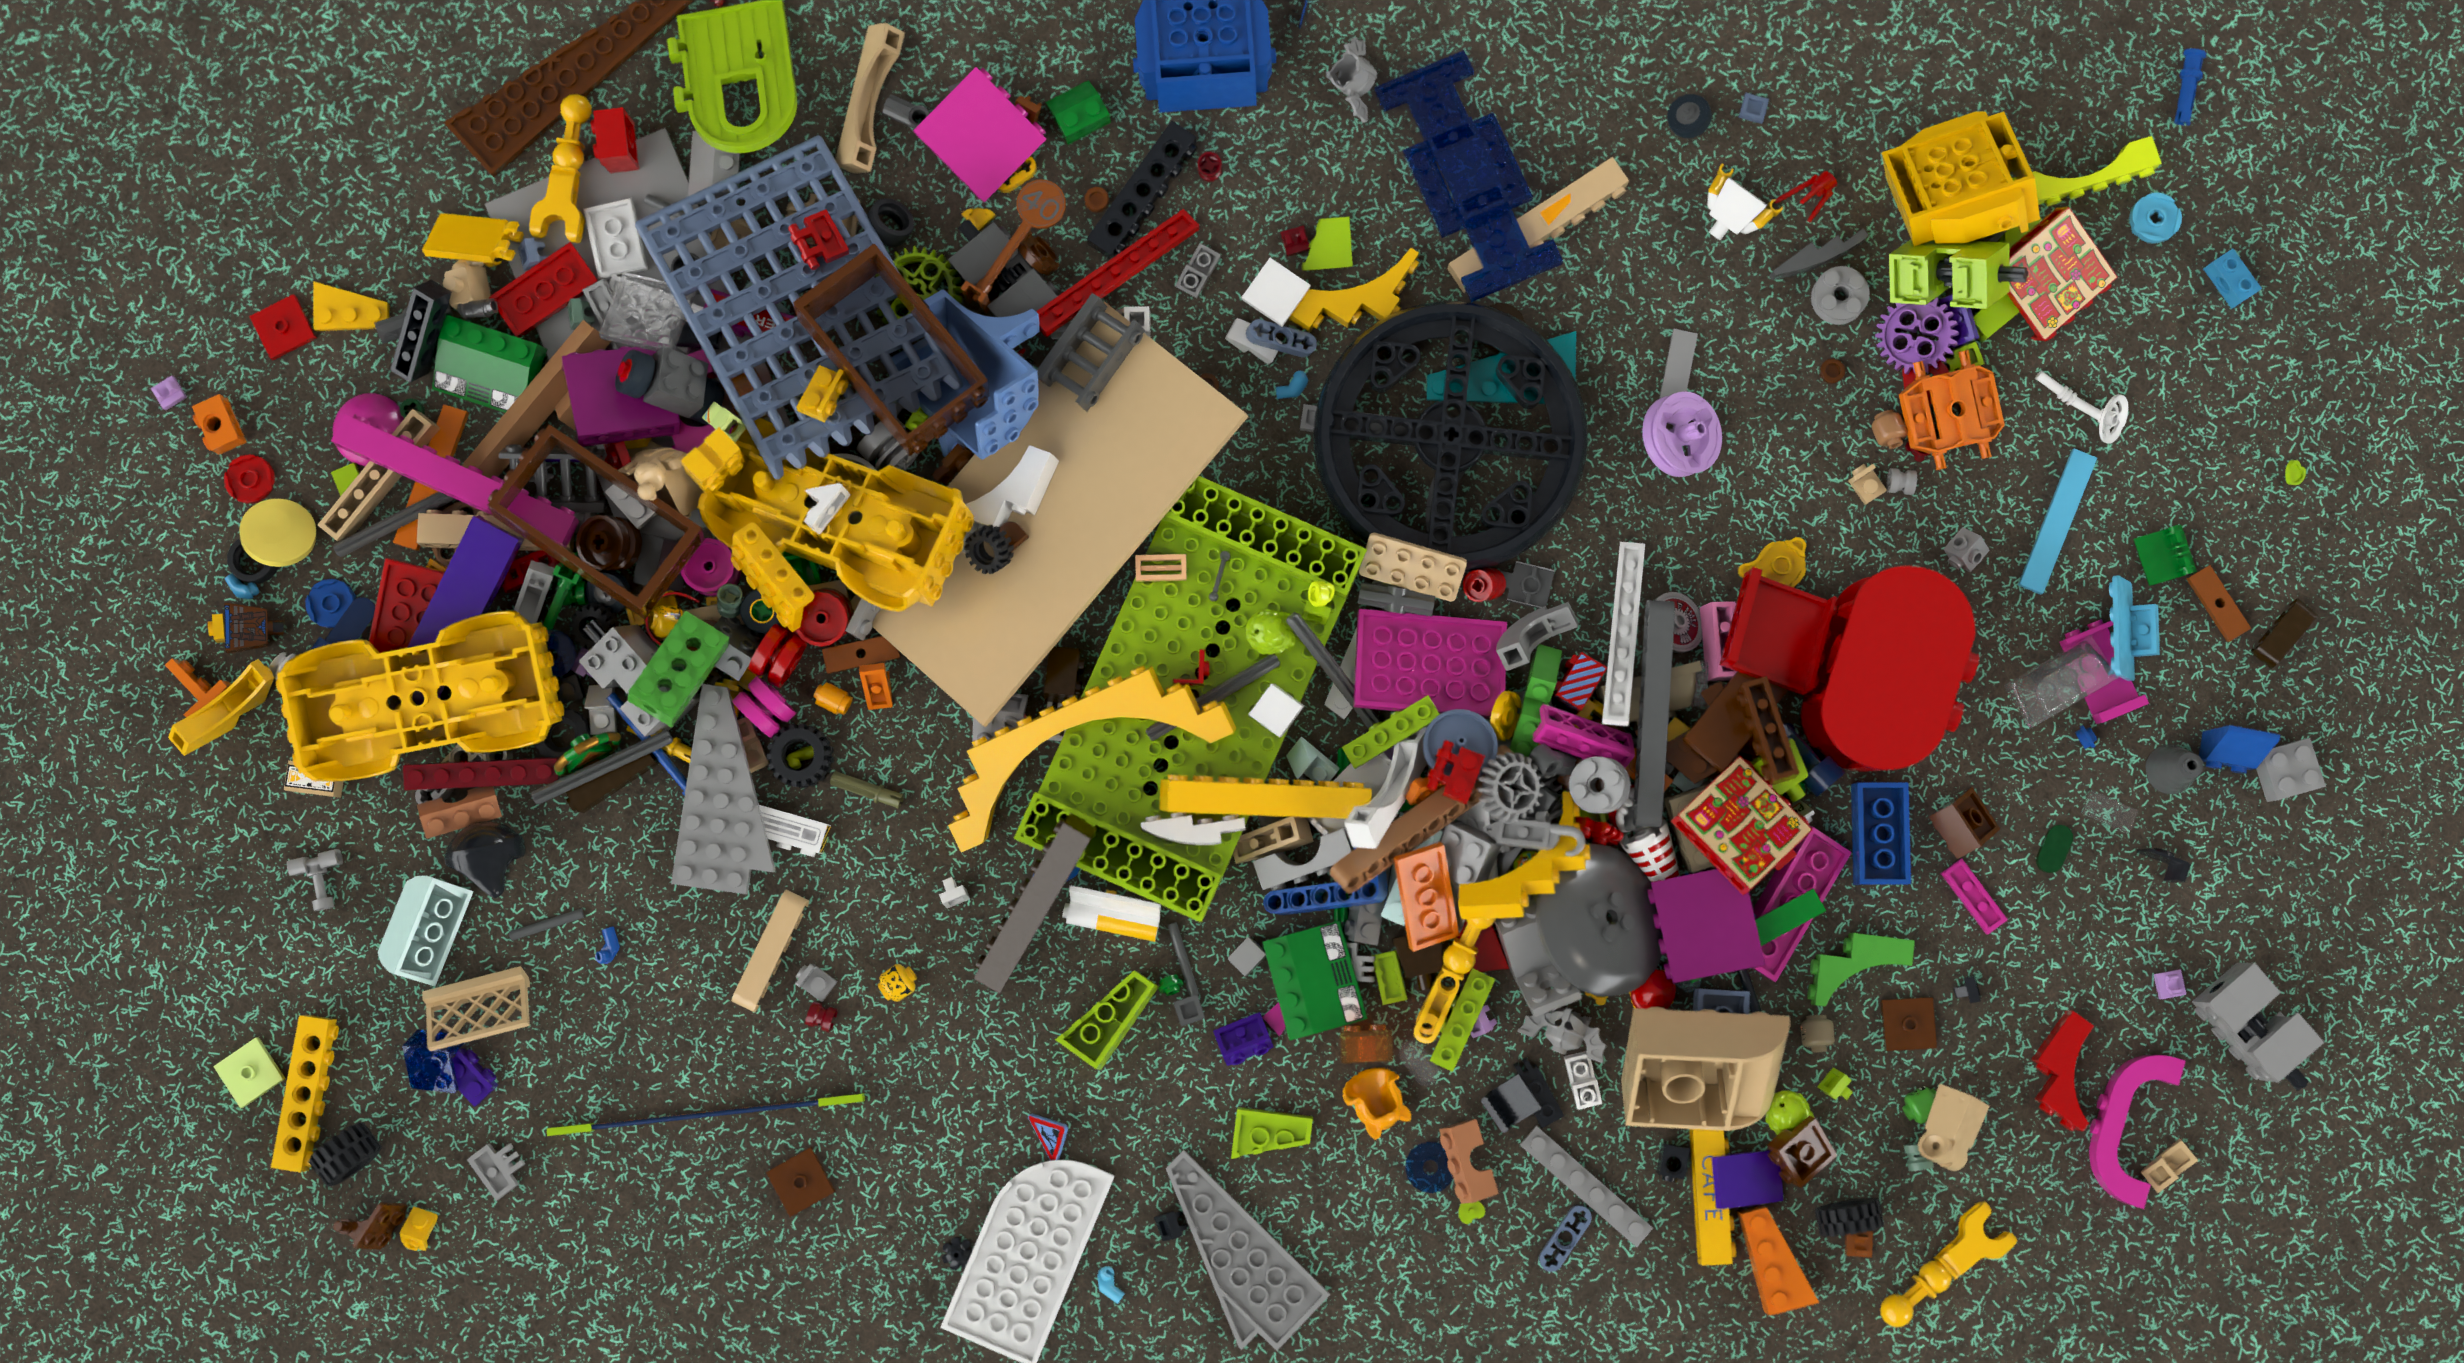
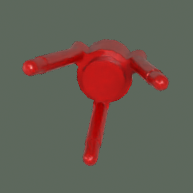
[1774,171,1837,222]

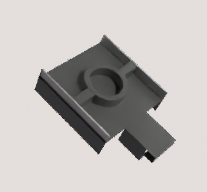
[1501,561,1555,609]

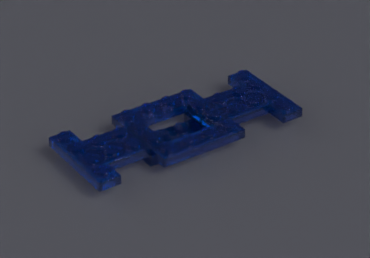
[1374,50,1563,302]

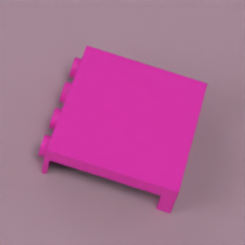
[913,67,1046,202]

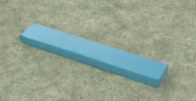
[2018,448,2097,595]

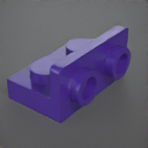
[1938,294,1979,348]
[1213,1012,1274,1066]
[441,1049,499,1107]

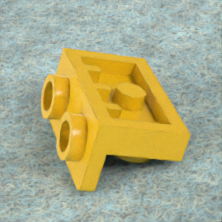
[796,365,849,423]

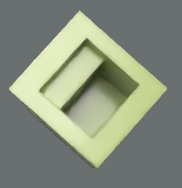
[702,401,746,443]

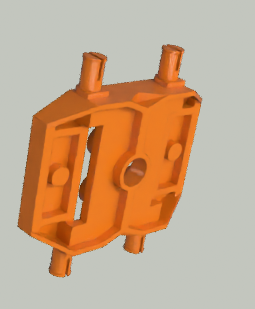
[1899,350,2005,470]

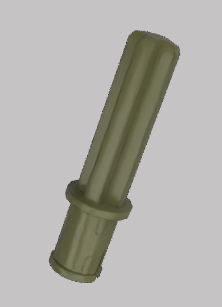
[830,771,904,809]

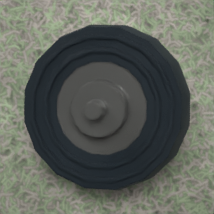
[1667,94,1712,138]
[585,570,631,614]

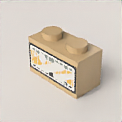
[284,760,344,798]

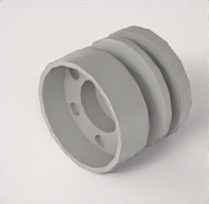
[856,418,919,471]

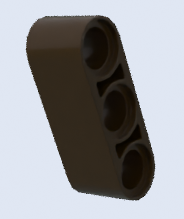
[2250,598,2318,669]

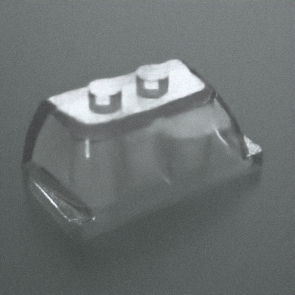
[2003,635,2118,729]

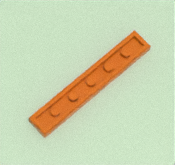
[393,405,469,551]

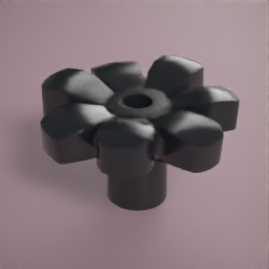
[942,1237,973,1270]

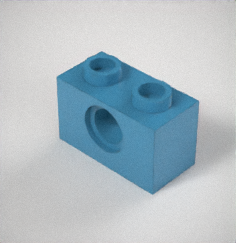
[2203,249,2262,309]

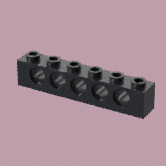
[1087,121,1197,259]

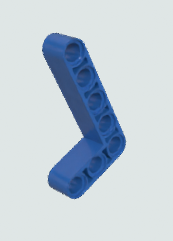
[1263,847,1388,915]

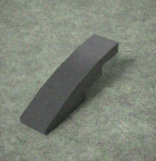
[1769,228,1869,280]

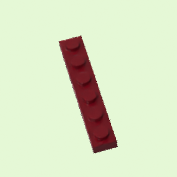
[403,757,560,790]

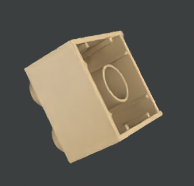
[1621,1007,1790,1131]

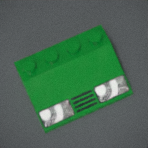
[432,315,548,413]
[1262,921,1368,1041]

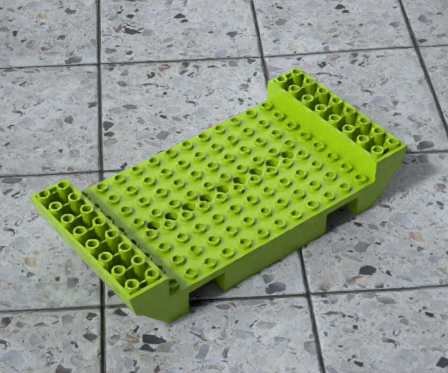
[1014,476,1367,922]

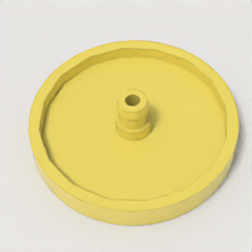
[240,499,316,567]

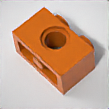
[192,394,247,455]

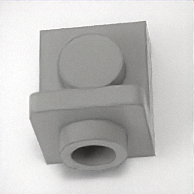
[795,964,838,1002]

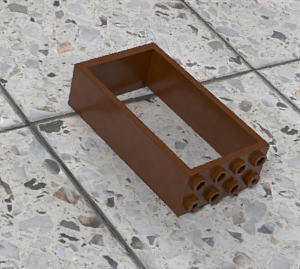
[793,243,989,456]
[487,424,705,619]

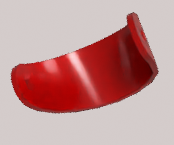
[643,592,700,646]

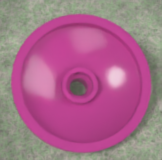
[333,393,405,466]

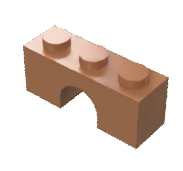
[417,786,502,839]
[1439,1119,1499,1204]

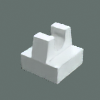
[939,877,970,908]

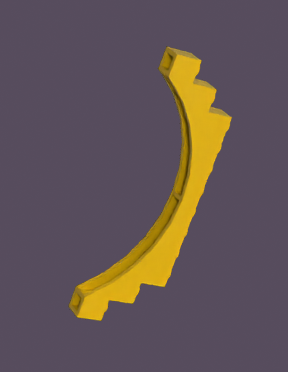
[948,665,1237,852]

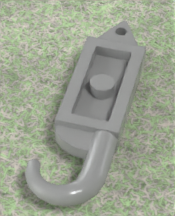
[1482,819,1585,856]

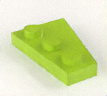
[1231,1107,1313,1159]

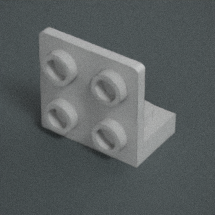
[972,693,1028,745]

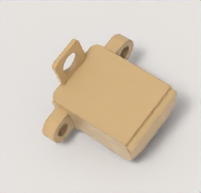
[618,447,703,518]

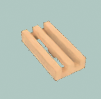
[1135,554,1187,582]

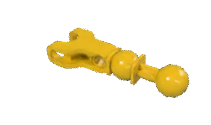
[529,94,592,243]
[1414,918,1496,1043]
[1880,1201,2017,1327]

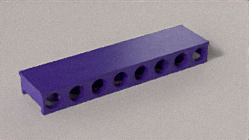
[392,515,524,705]

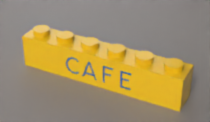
[1689,1129,1736,1265]

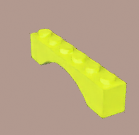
[2012,136,2162,206]

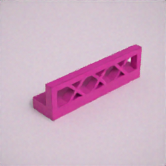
[1532,704,1635,768]

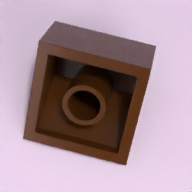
[1929,787,2000,859]

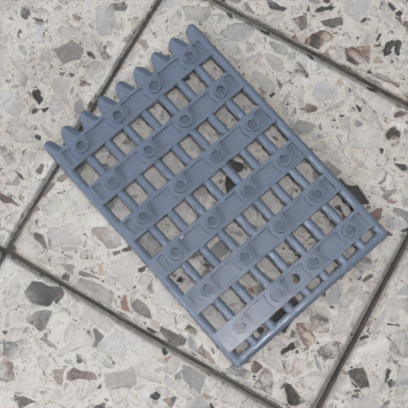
[635,135,963,480]

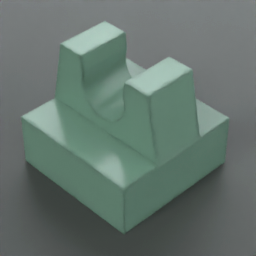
[567,298,595,330]

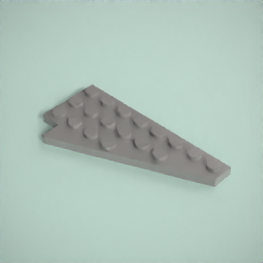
[671,684,775,894]
[1166,1150,1330,1351]

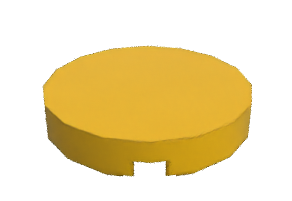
[1490,691,1522,741]

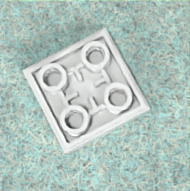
[1241,258,1311,327]

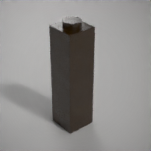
[566,741,659,813]

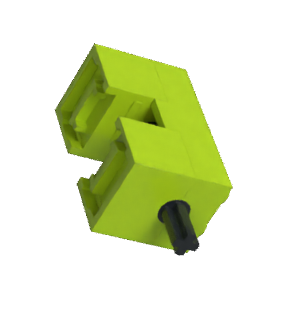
[1889,239,2029,309]

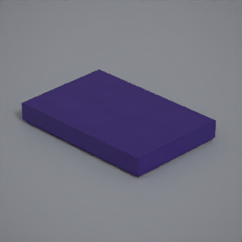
[1712,1150,1784,1209]

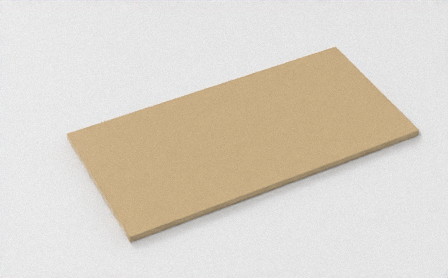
[850,301,1249,727]

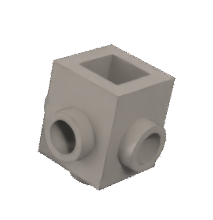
[1943,527,1990,572]

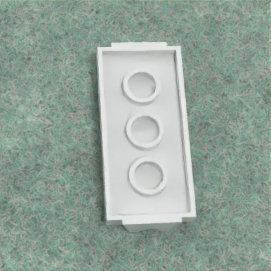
[1307,752,1392,836]

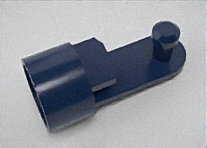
[310,597,375,650]
[1782,722,1846,797]

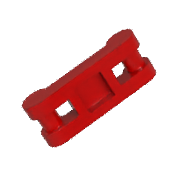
[502,550,560,593]

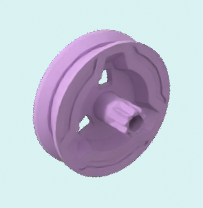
[1642,392,1722,477]

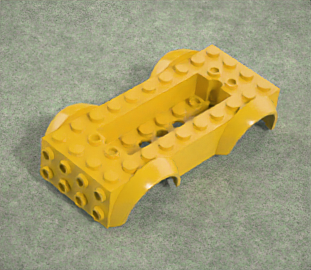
[697,418,974,612]
[276,610,564,782]

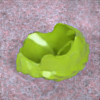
[1245,609,1295,655]
[1765,1090,1815,1135]

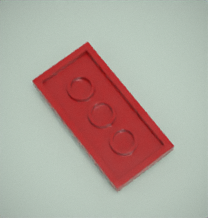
[489,242,598,338]

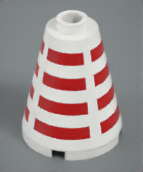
[1620,819,1680,882]

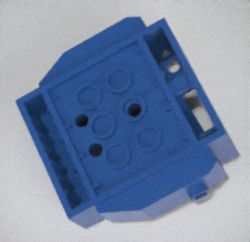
[1133,0,1276,113]

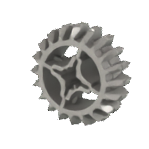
[1477,752,1544,821]

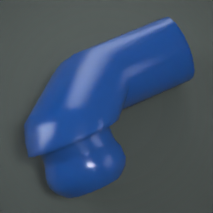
[595,927,620,964]

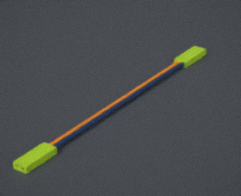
[547,1093,865,1136]

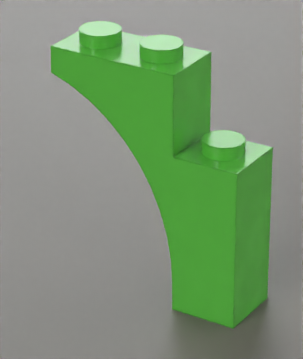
[1509,644,1562,757]
[1807,933,1915,1007]

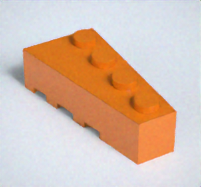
[1737,1205,1819,1316]

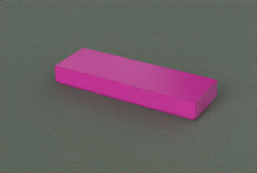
[1940,858,2008,935]

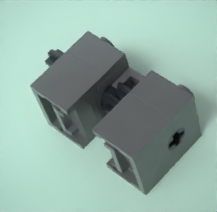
[948,219,1059,317]

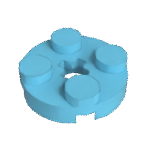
[2129,193,2182,243]

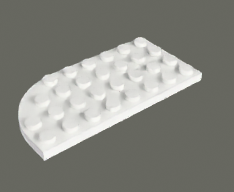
[940,1159,1115,1363]

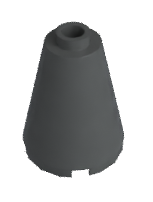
[2145,744,2203,794]

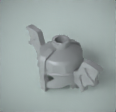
[1326,37,1377,123]
[1518,1007,1607,1063]

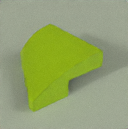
[1302,217,1353,270]

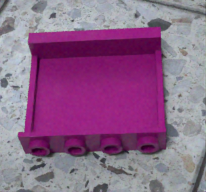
[562,343,680,447]
[1647,869,1765,984]

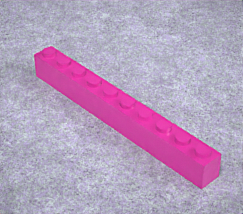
[331,414,579,548]

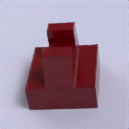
[1280,225,1311,257]

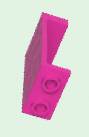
[2060,619,2149,724]

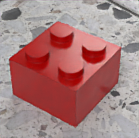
[591,107,639,173]

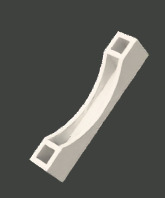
[1345,727,1427,849]

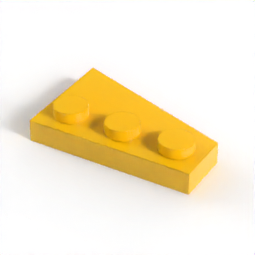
[313,281,389,331]

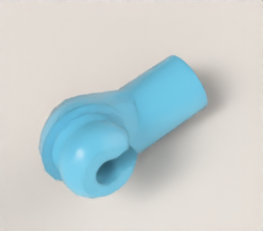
[1097,1266,1125,1304]

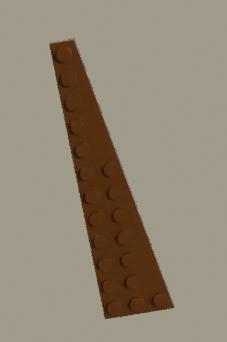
[443,0,695,177]

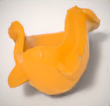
[1342,1067,1411,1140]

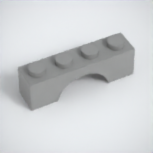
[1253,828,1354,891]

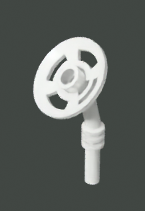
[2035,371,2128,444]

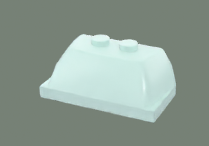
[378,876,474,986]

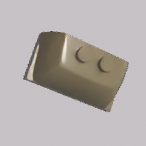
[1596,661,1702,725]

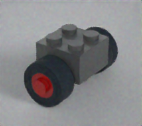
[615,346,725,424]

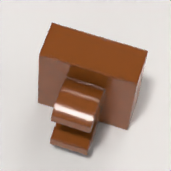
[1014,95,1042,124]
[1845,1231,1873,1257]

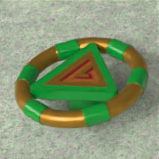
[554,732,622,776]

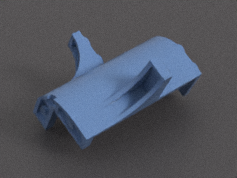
[891,289,1040,460]

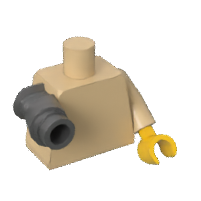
[443,260,502,321]

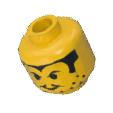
[648,605,683,638]
[878,964,917,1002]

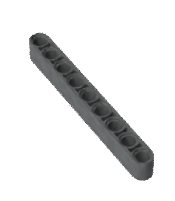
[1633,600,1675,827]

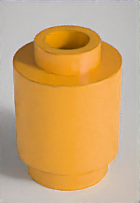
[813,682,853,715]

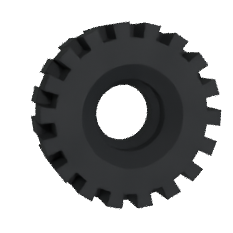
[1815,1198,1884,1237]

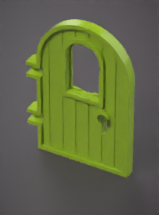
[667,0,797,153]

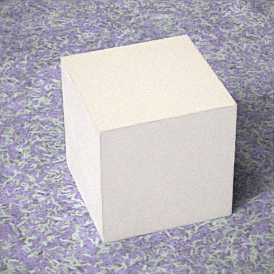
[1249,683,1304,737]

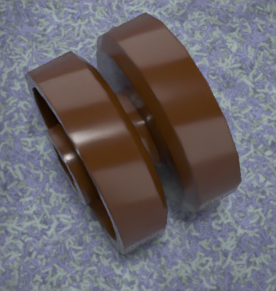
[576,515,642,571]

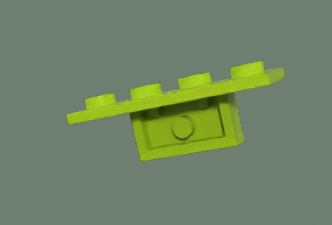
[1342,695,1440,769]
[1430,968,1495,1072]

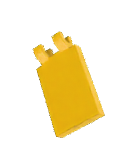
[422,213,524,263]

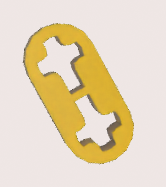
[998,156,1037,193]

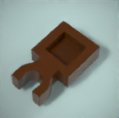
[932,444,975,485]

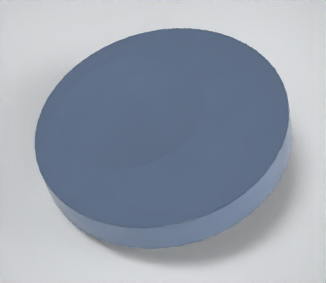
[1423,709,1498,778]

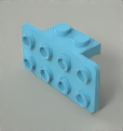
[2109,575,2160,681]

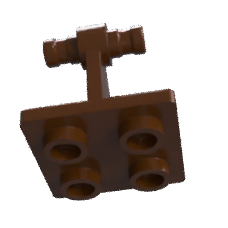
[333,1202,409,1250]

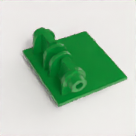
[2133,525,2197,586]

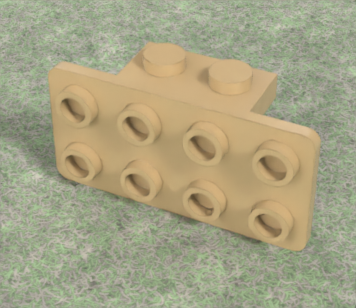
[1359,533,1467,602]

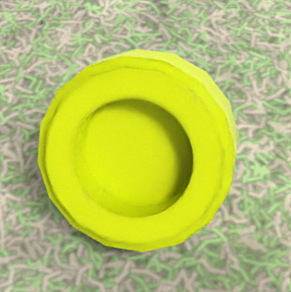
[1308,581,1335,607]

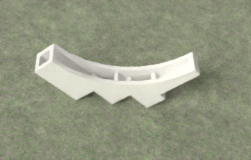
[962,445,1059,553]

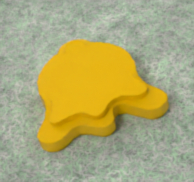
[1738,537,1807,588]

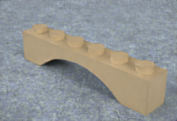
[835,23,905,173]

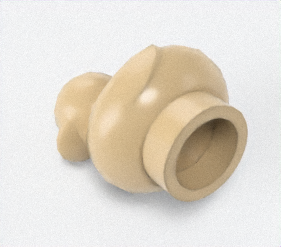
[634,460,666,500]

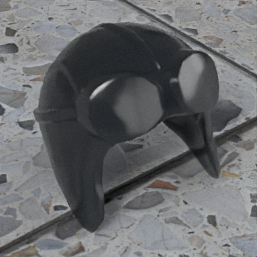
[444,821,526,898]

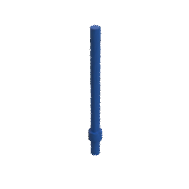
[606,692,687,796]

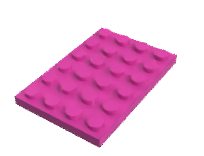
[1353,609,1507,719]

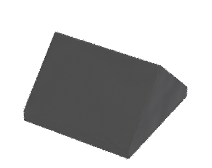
[633,533,685,592]

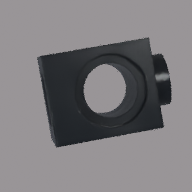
[1656,1143,1690,1183]

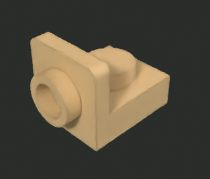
[1848,464,1887,505]

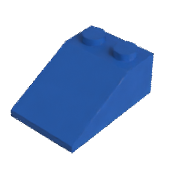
[2199,725,2280,774]

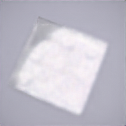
[599,272,696,351]

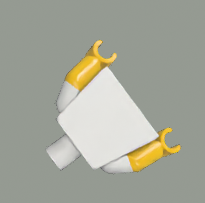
[1707,164,1783,241]

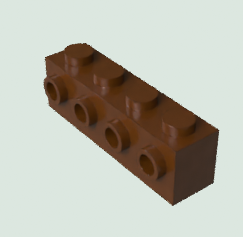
[1736,676,1799,786]

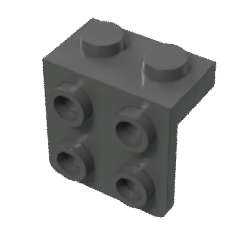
[713,616,764,681]

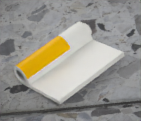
[1062,885,1161,942]

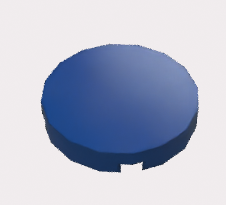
[305,579,356,628]

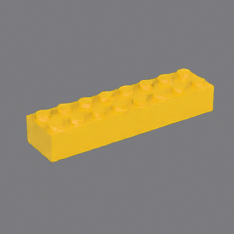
[1159,774,1372,819]

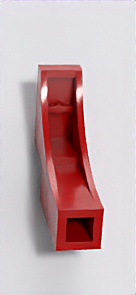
[2032,1010,2094,1132]

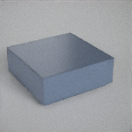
[1738,93,1769,124]

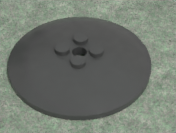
[1536,844,1663,997]

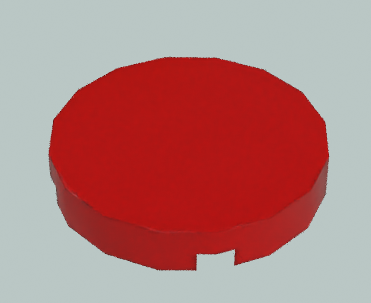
[224,454,275,504]

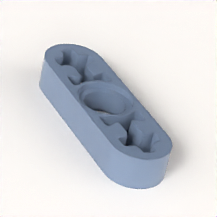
[1246,319,1317,358]
[1539,1205,1592,1272]

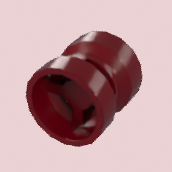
[1197,152,1222,182]
[805,1001,838,1033]

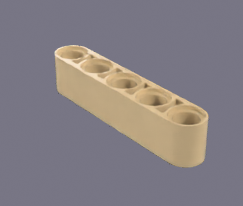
[732,890,809,1013]

